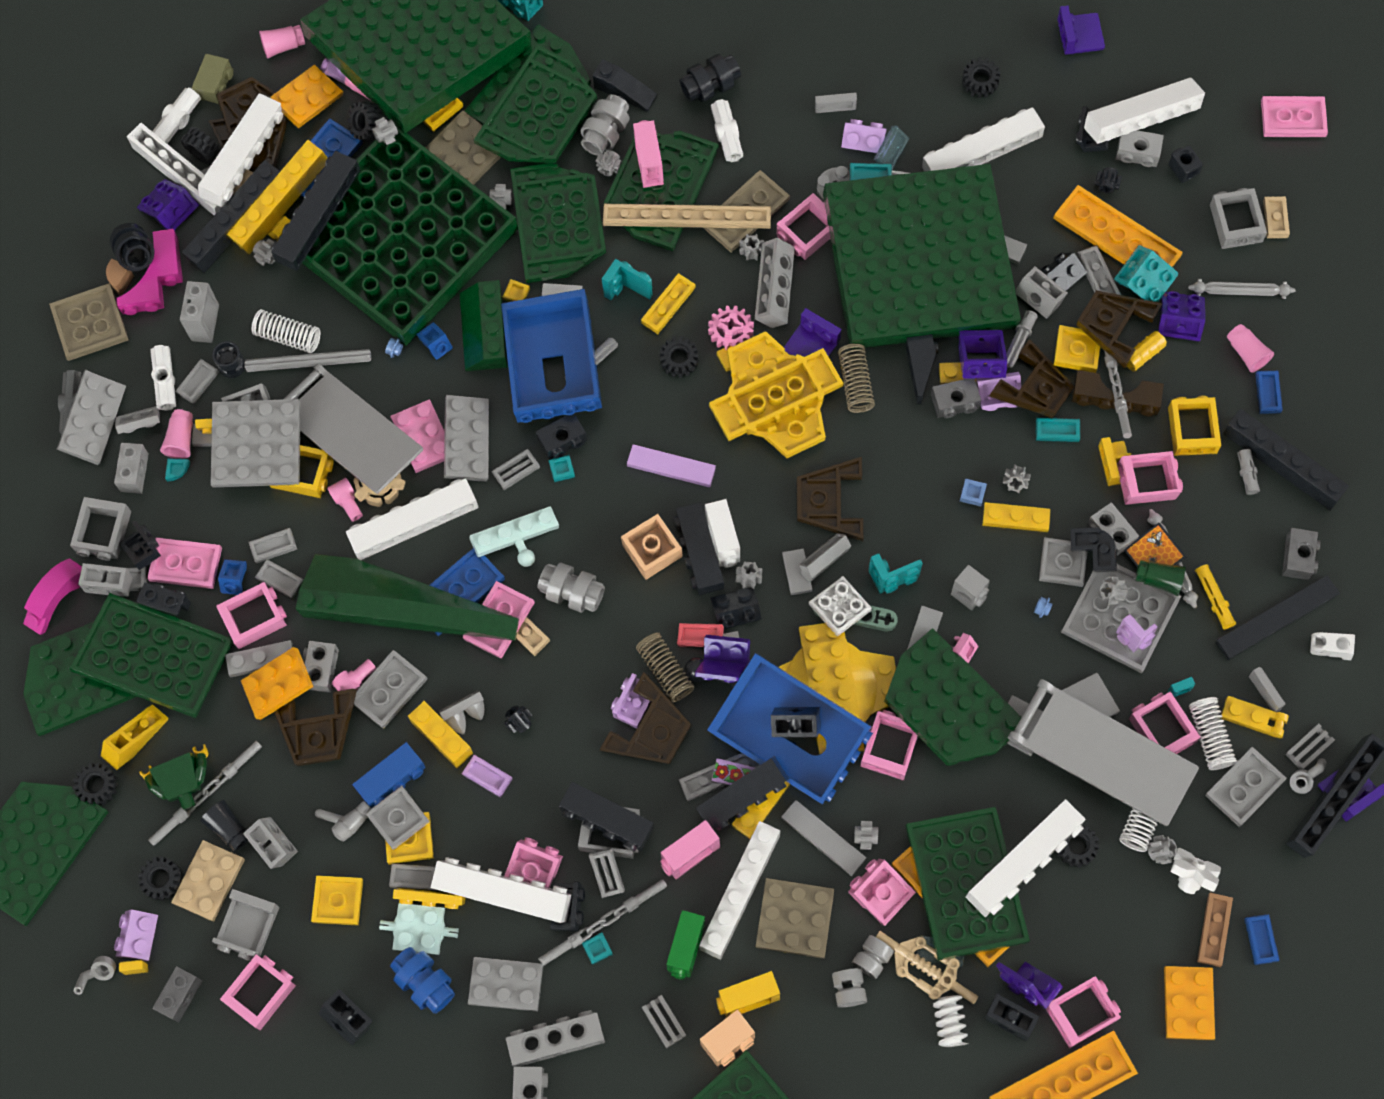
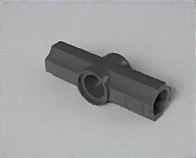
[58,370,83,435]

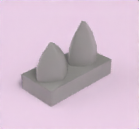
[439,690,485,735]

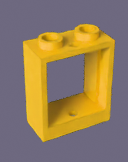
[1168,396,1221,456]
[270,445,334,498]
[716,971,780,1018]

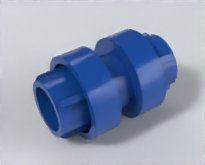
[390,947,455,1014]

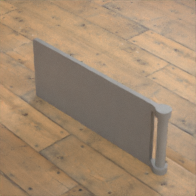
[283,363,423,494]
[1008,679,1199,826]

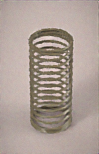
[838,343,875,413]
[636,633,695,702]

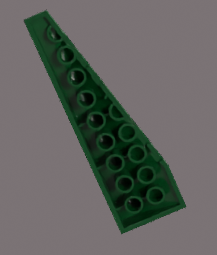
[296,554,519,641]

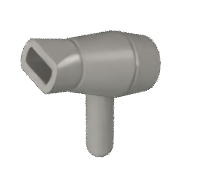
[315,801,371,842]

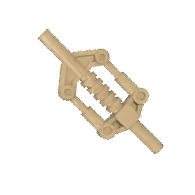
[876,931,979,1004]

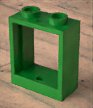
[666,910,705,980]

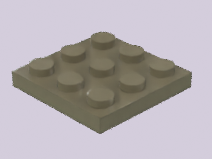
[426,110,501,185]
[49,283,129,361]
[756,878,834,959]

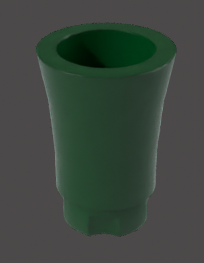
[1135,560,1186,597]

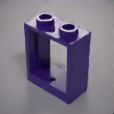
[958,330,1007,379]

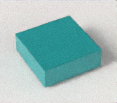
[549,455,575,482]
[1168,677,1195,697]
[582,933,613,965]

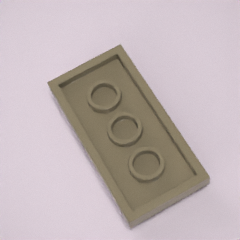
[704,170,790,253]

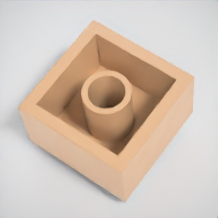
[621,514,682,580]
[700,1009,755,1067]

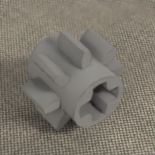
[372,117,398,145]
[596,150,621,176]
[490,184,512,209]
[740,234,764,261]
[253,238,275,266]
[1003,464,1031,493]
[736,562,762,589]
[1099,576,1128,604]
[854,821,878,850]
[1148,835,1177,865]

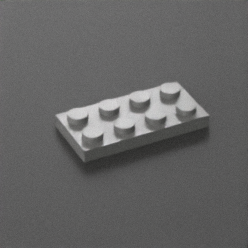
[57,370,126,465]
[444,395,489,482]

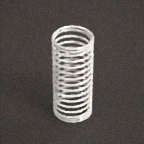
[251,309,321,353]
[1189,697,1237,770]
[1119,808,1157,852]

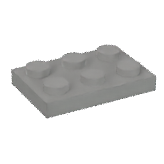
[354,650,427,729]
[1205,747,1287,827]
[468,957,543,1012]

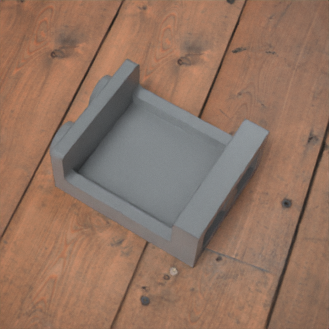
[212,889,280,961]

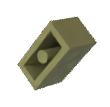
[192,54,233,104]

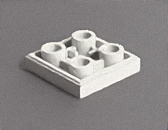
[809,576,872,637]

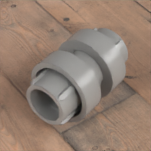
[581,94,630,156]
[537,562,605,613]

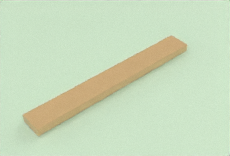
[603,204,771,229]

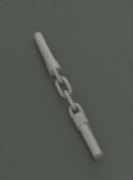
[1104,350,1132,438]
[148,741,262,846]
[538,879,667,966]

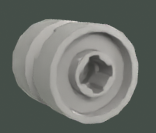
[851,935,894,980]
[832,968,867,1008]

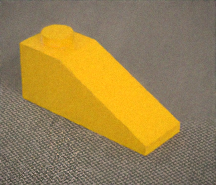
[101,704,168,770]

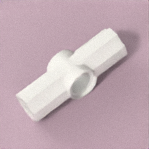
[152,87,201,144]
[711,99,743,162]
[151,345,176,411]

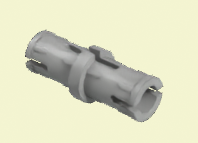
[1237,449,1260,495]

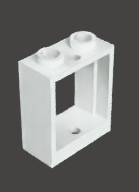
[705,499,740,568]

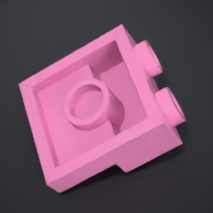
[504,837,563,888]
[848,859,916,926]

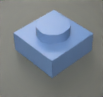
[960,479,987,507]

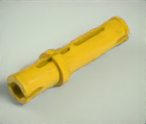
[1195,564,1236,630]

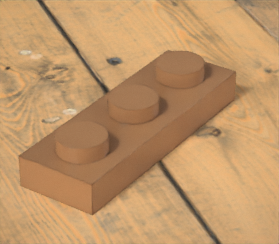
[1197,893,1233,967]

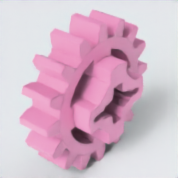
[708,306,754,350]

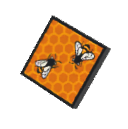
[1124,522,1187,567]

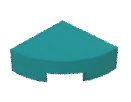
[165,459,190,481]

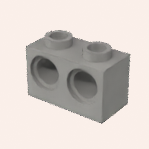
[1088,502,1139,556]
[79,563,133,597]
[303,641,339,693]
[243,817,298,869]

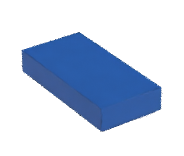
[1255,371,1282,414]
[1244,914,1279,965]

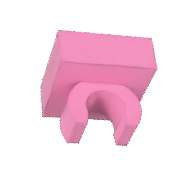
[951,633,979,663]

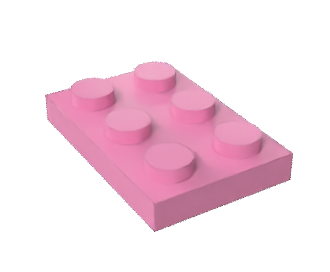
[1261,96,1328,137]
[391,399,444,473]
[147,538,222,589]
[463,581,535,659]

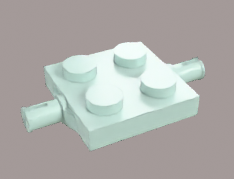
[379,903,459,955]

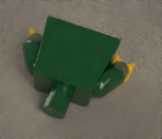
[139,744,209,810]

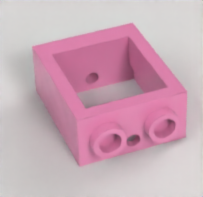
[633,120,664,188]
[776,193,831,260]
[1117,451,1183,505]
[216,582,287,649]
[1129,692,1201,754]
[861,710,918,780]
[660,820,720,880]
[220,954,296,1030]
[1046,976,1121,1049]

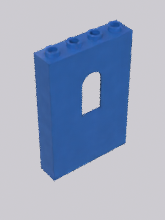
[501,289,602,423]
[707,653,873,804]

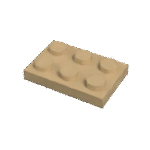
[171,840,245,922]

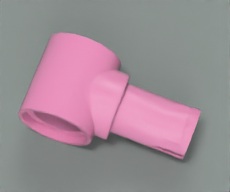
[327,478,363,522]
[332,659,376,691]

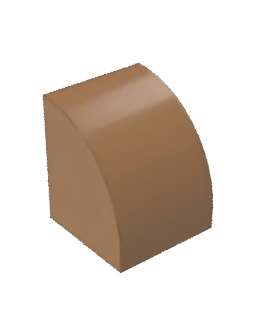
[106,258,134,296]

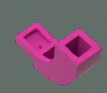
[23,558,82,635]

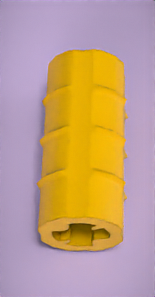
[1126,331,1167,371]

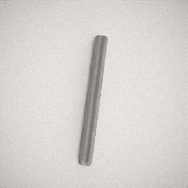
[245,349,371,372]

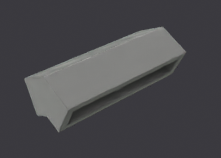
[799,533,851,583]

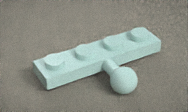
[470,506,559,567]

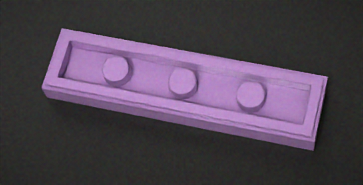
[627,445,716,487]

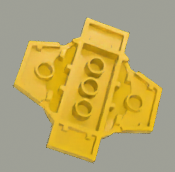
[709,331,843,458]
[779,623,896,755]

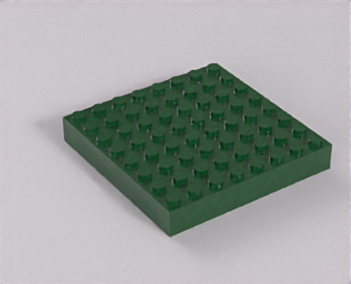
[300,0,532,134]
[279,125,518,346]
[823,164,1021,350]

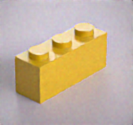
[408,701,473,769]

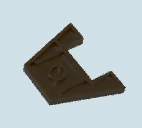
[217,77,290,138]
[209,114,288,172]
[1076,290,1162,368]
[989,339,1074,418]
[797,457,863,541]
[600,672,692,764]
[274,688,357,766]

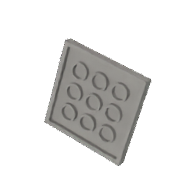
[211,399,300,487]
[1061,564,1181,673]

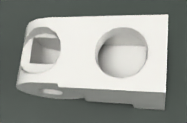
[1310,632,1355,660]

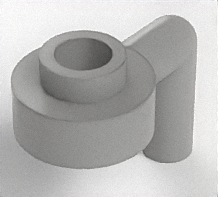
[1290,758,1326,794]
[74,956,116,995]

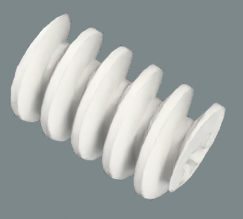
[933,995,968,1047]

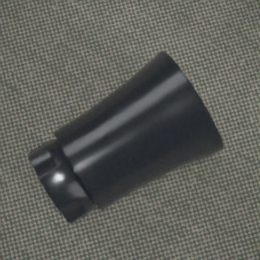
[200,800,248,852]

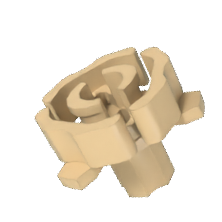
[354,473,406,507]

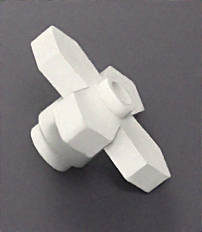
[1171,848,1221,894]

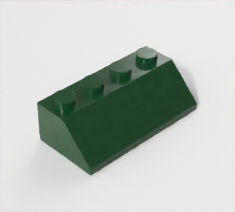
[460,280,508,372]

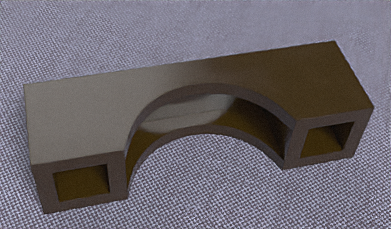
[1072,370,1164,416]

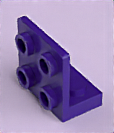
[1057,6,1105,55]
[137,179,199,230]
[1157,291,1206,341]
[784,308,842,357]
[695,635,750,683]
[1318,770,1384,822]
[996,961,1063,1009]

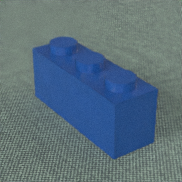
[352,742,426,809]

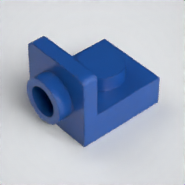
[417,322,453,360]
[218,560,247,595]

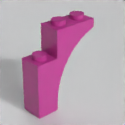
[117,229,183,315]

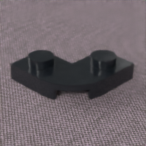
[1071,527,1117,572]

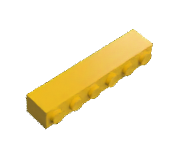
[227,140,328,255]

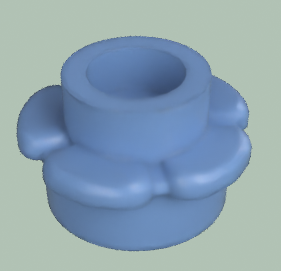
[385,338,403,358]
[1034,597,1052,618]

